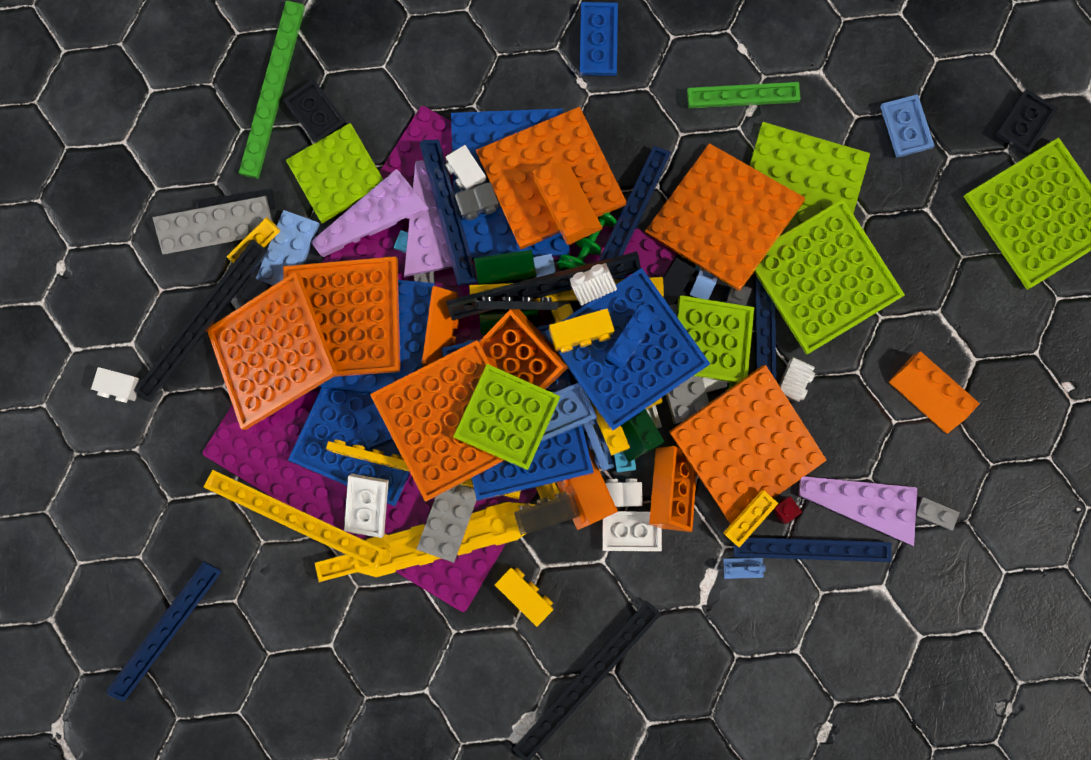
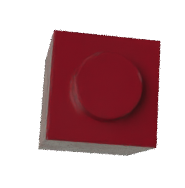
[772,496,802,524]

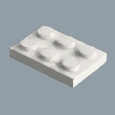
[344,474,389,538]
[602,511,662,551]

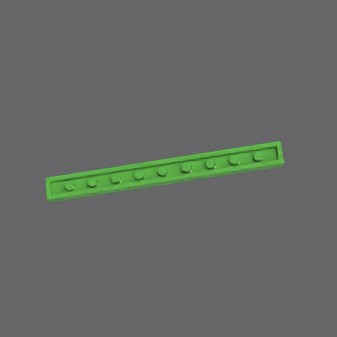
[239,1,305,179]

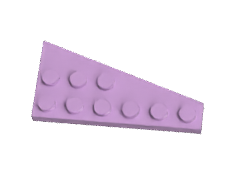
[404,160,453,277]
[311,169,429,257]
[798,476,917,546]

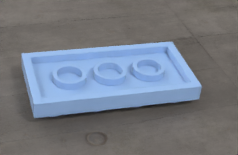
[256,210,320,286]

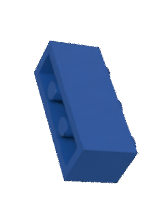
[606,305,657,369]

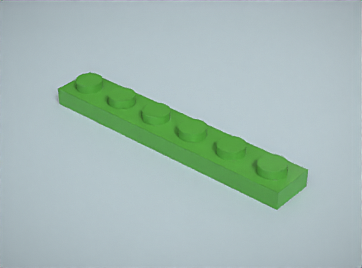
[687,82,800,108]

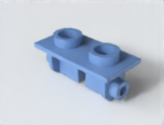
[723,558,765,579]

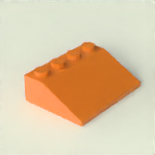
[479,309,568,389]

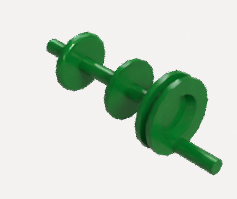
[556,212,617,303]

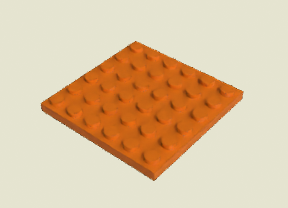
[476,107,627,250]
[645,143,805,291]
[283,256,400,377]
[207,272,338,430]
[370,340,505,502]
[669,365,826,525]

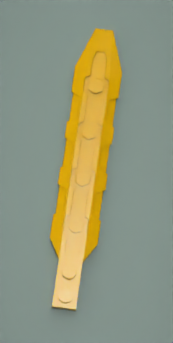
[315,502,547,582]

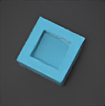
[394,230,408,253]
[614,452,636,473]

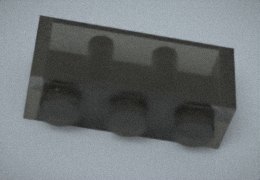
[514,491,580,535]

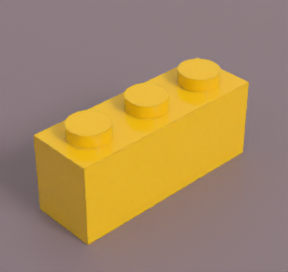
[549,308,615,353]
[495,567,554,627]

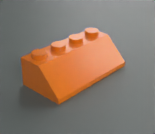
[533,163,602,245]
[422,286,459,367]
[889,351,980,434]
[556,442,618,530]
[649,446,697,532]

